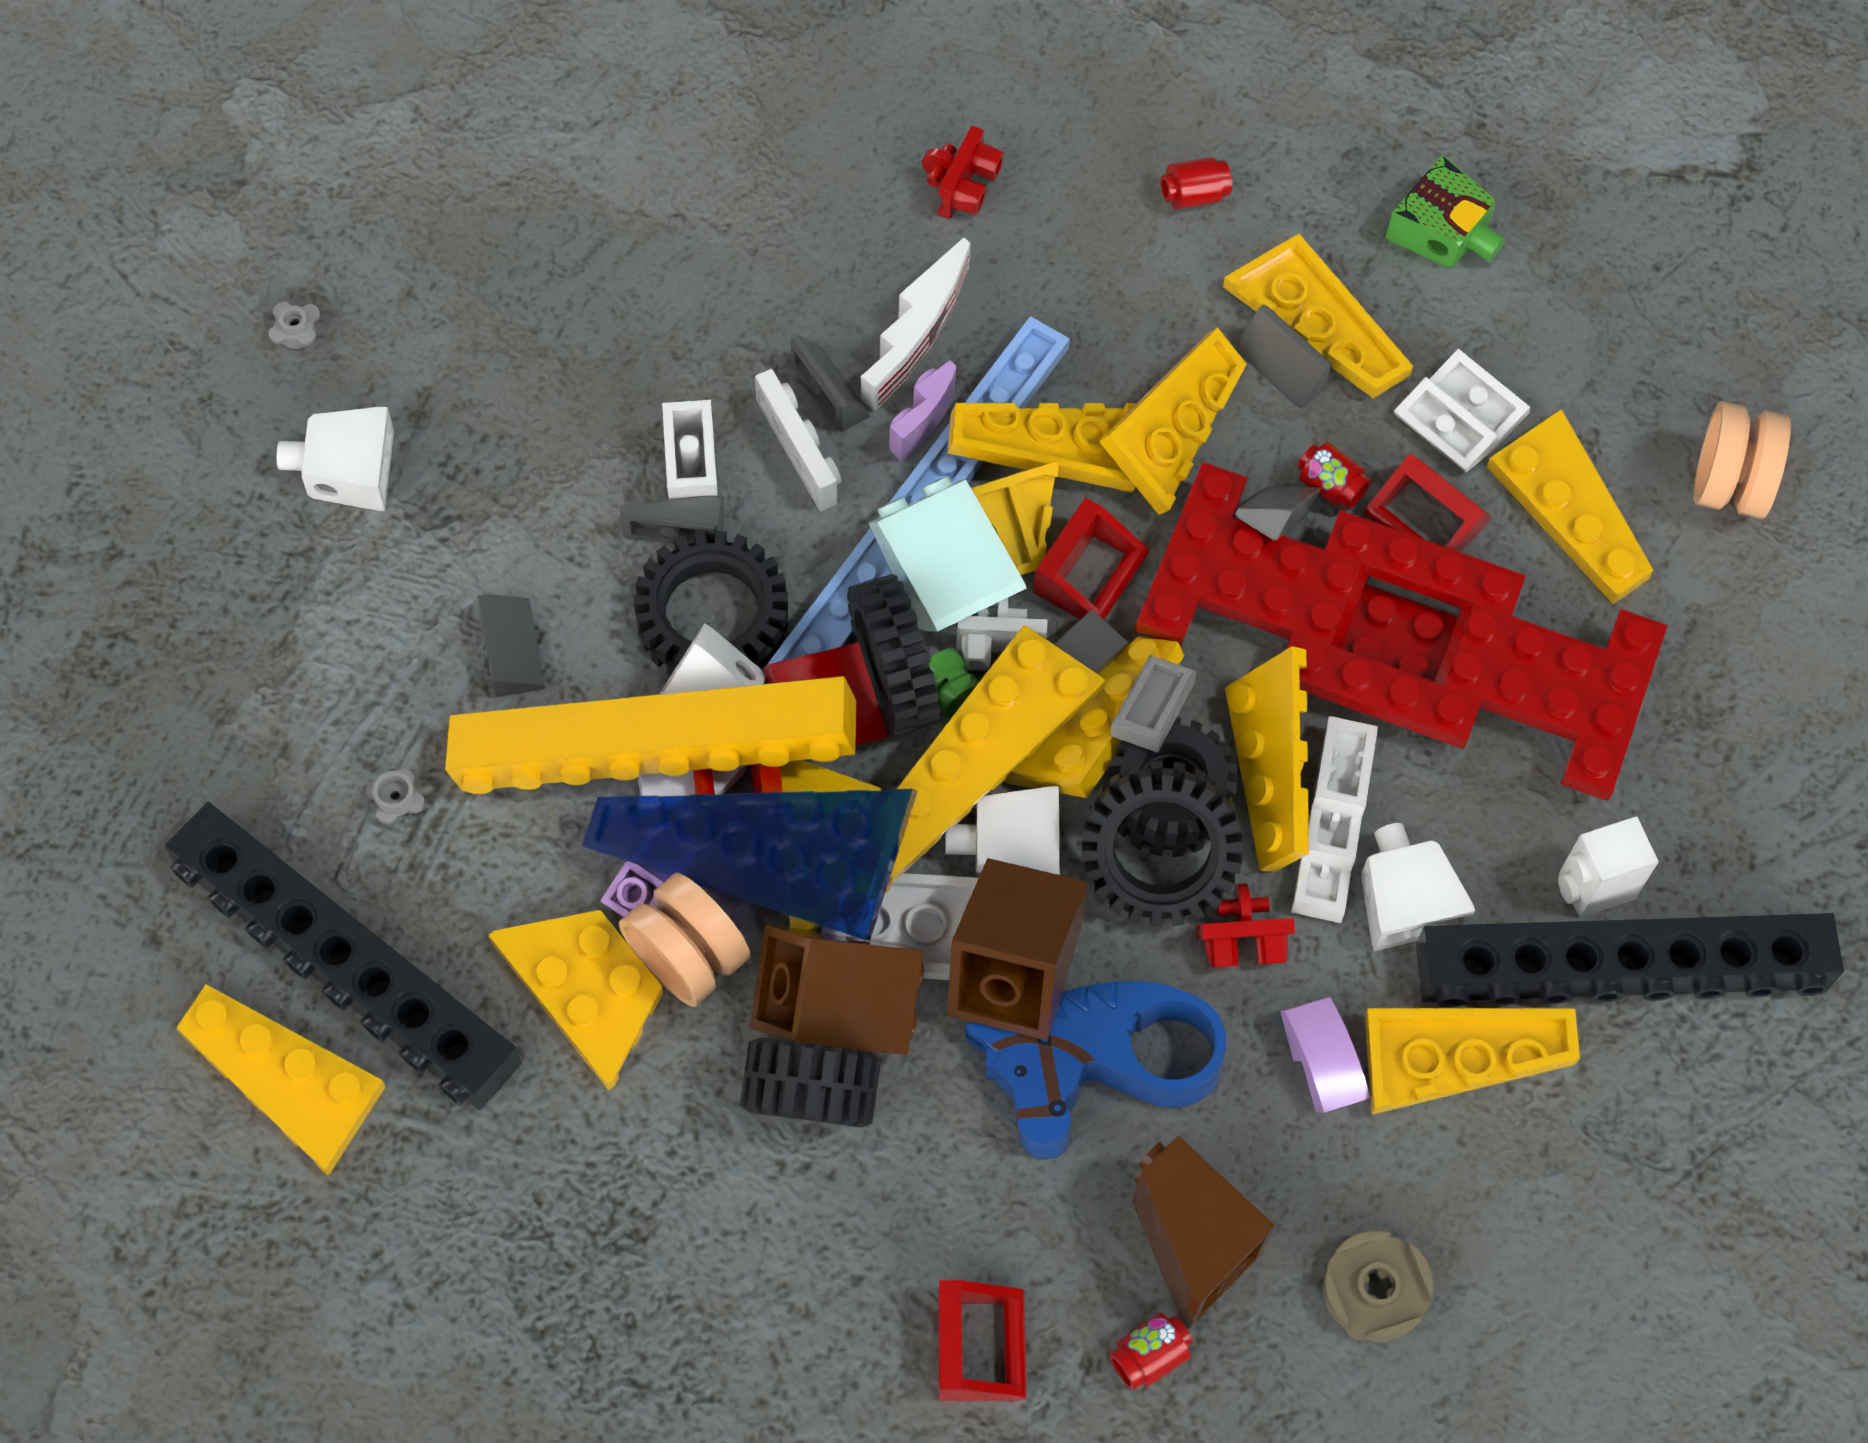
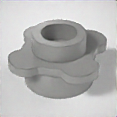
[269,302,320,349]
[366,768,425,824]

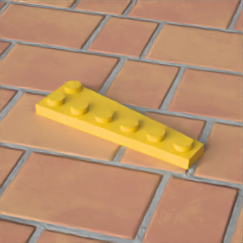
[849,625,1105,885]

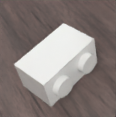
[662,400,718,500]
[1558,816,1659,918]

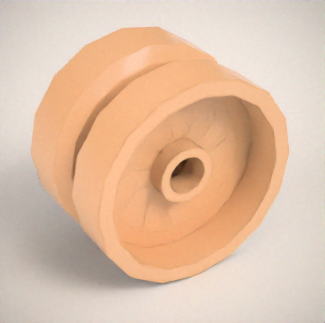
[1693,401,1791,519]
[619,872,750,1007]

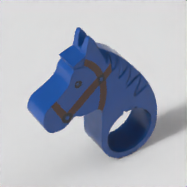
[965,981,1226,1159]

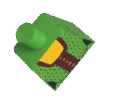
[1385,155,1506,267]

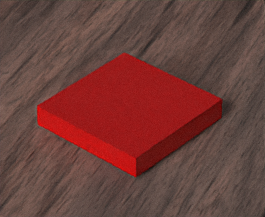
[764,643,889,761]

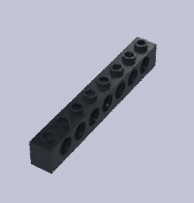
[165,801,522,1111]
[1416,913,1844,1008]

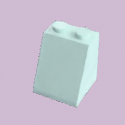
[869,476,1027,632]

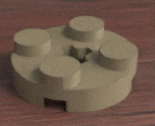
[1323,1230,1434,1342]

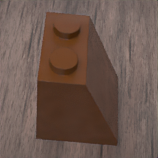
[947,858,1088,1041]
[750,924,924,1055]
[1132,1135,1275,1329]

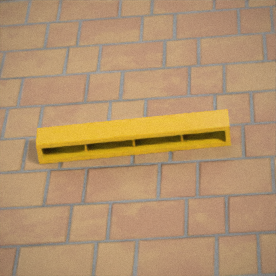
[445,676,856,794]

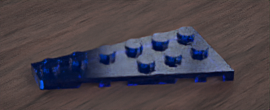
[582,789,918,941]

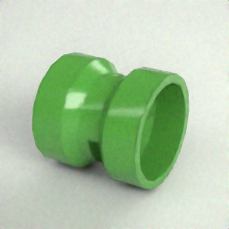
[929,648,980,718]

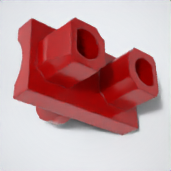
[922,125,1004,219]
[1195,883,1295,968]

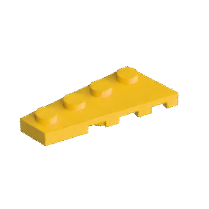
[1223,233,1413,399]
[1099,328,1247,515]
[947,403,1137,492]
[1487,409,1654,604]
[1005,636,1184,798]
[1225,646,1309,873]
[176,984,386,1176]
[1365,1008,1580,1115]

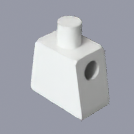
[277,407,394,511]
[659,623,766,695]
[945,786,1060,878]
[1362,823,1475,951]

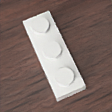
[755,369,841,512]

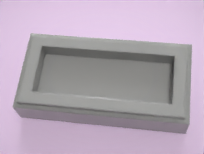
[1111,655,1197,753]

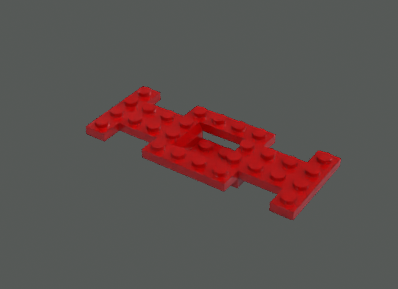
[1135,462,1668,801]

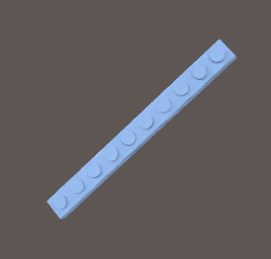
[763,316,1070,680]

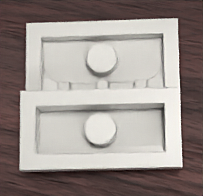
[1394,349,1530,473]

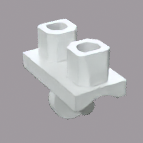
[956,598,1047,672]

